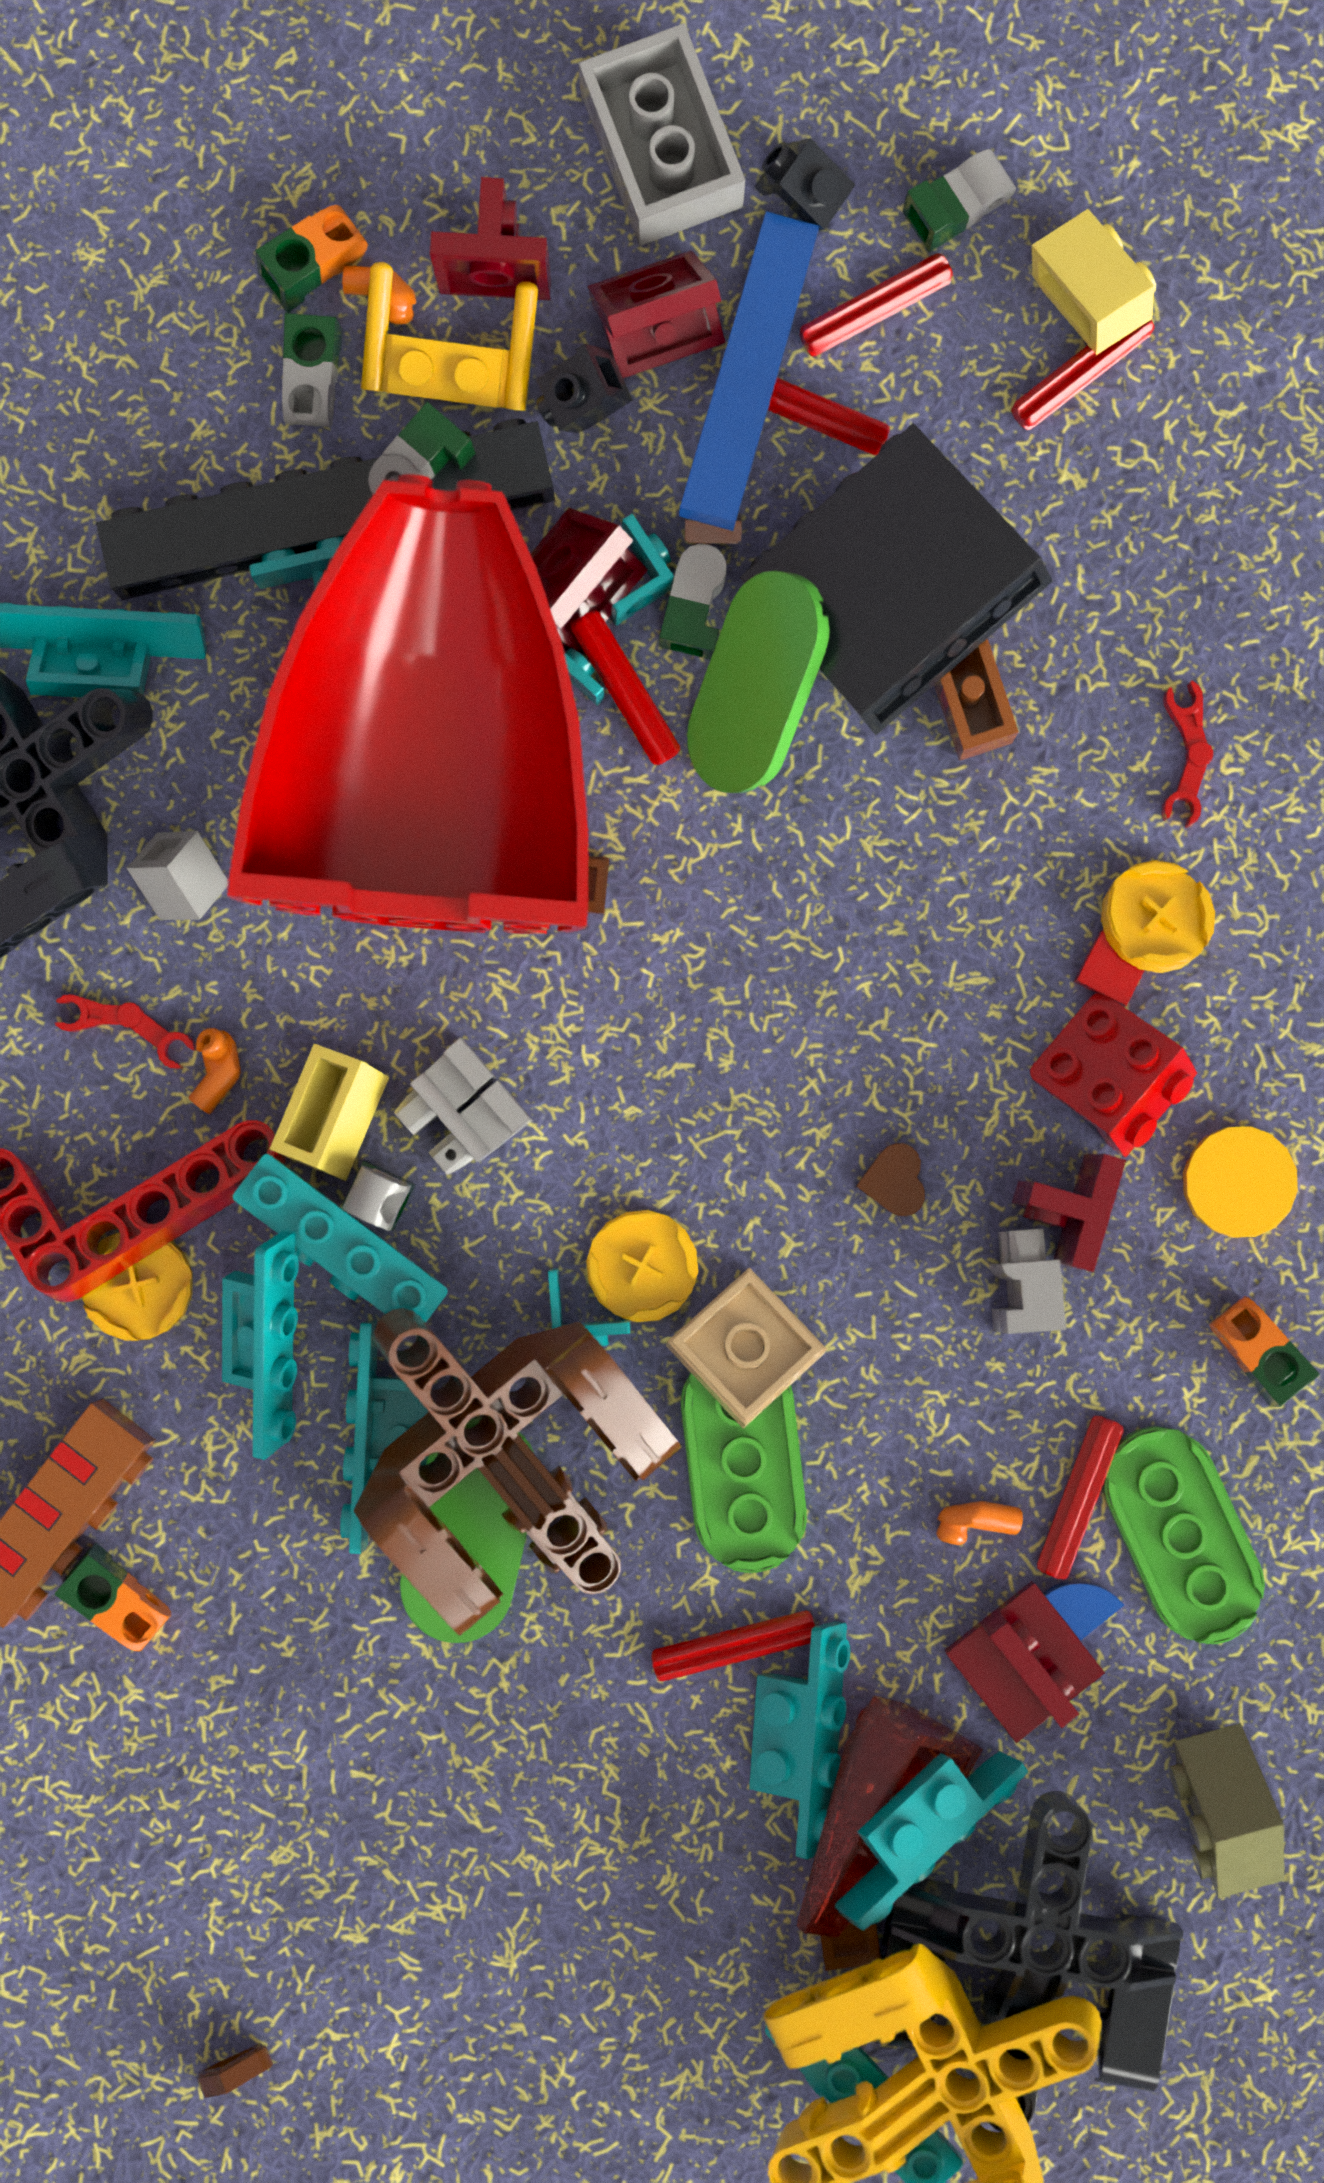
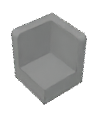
[127,831,228,920]

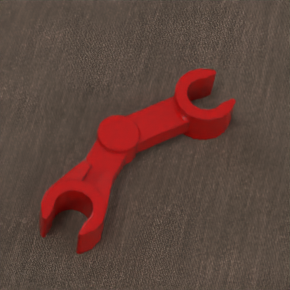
[1161,681,1213,828]
[55,994,197,1069]

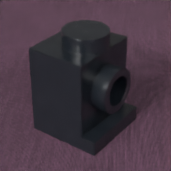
[536,344,633,433]

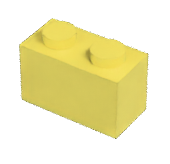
[1032,209,1156,355]
[270,1043,389,1181]

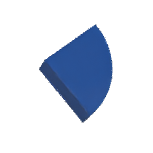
[1043,1582,1124,1641]

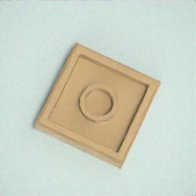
[666,1267,827,1429]

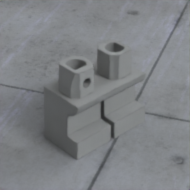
[394,1037,533,1175]
[988,1229,1066,1334]

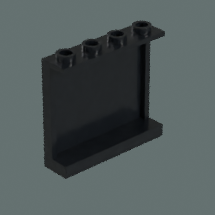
[740,423,1053,735]

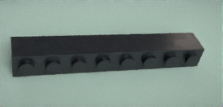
[96,419,555,600]

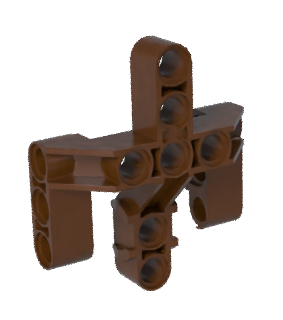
[353,1308,682,1636]

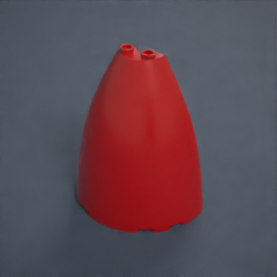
[227,474,588,934]

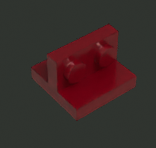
[430,177,551,301]
[587,250,726,378]
[530,508,648,653]
[1012,1154,1127,1272]
[944,1581,1105,1744]

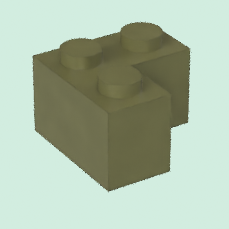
[1169,1723,1284,1899]

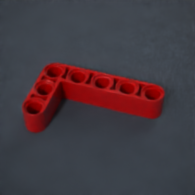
[0,1120,286,1302]

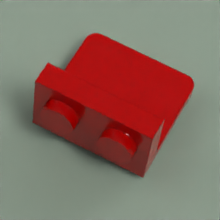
[1030,993,1198,1158]

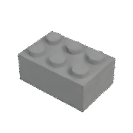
[578,23,745,246]

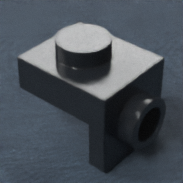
[755,138,855,231]

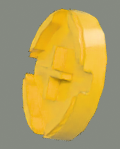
[1101,860,1215,973]
[1183,1126,1298,1238]
[586,1210,698,1322]
[82,1232,193,1341]

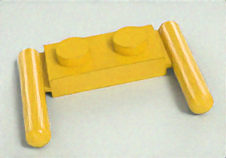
[361,262,538,411]

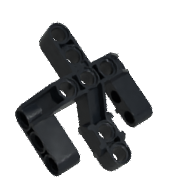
[0,671,153,958]
[872,1791,1184,2132]

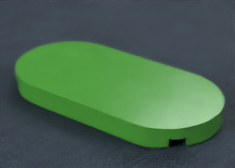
[687,571,830,793]
[681,1372,807,1573]
[400,1417,535,1643]
[1102,1426,1265,1644]

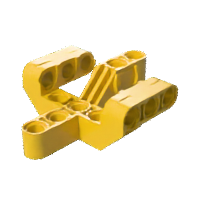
[763,1943,1102,2183]

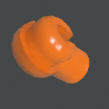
[342,265,417,324]
[188,1028,241,1115]
[936,1501,1023,1545]

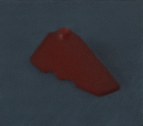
[796,1695,983,1938]

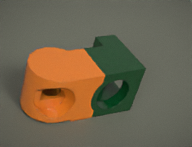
[255,205,368,313]
[1209,1296,1320,1407]
[54,1542,171,1652]

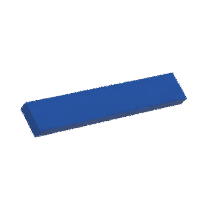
[679,211,819,531]

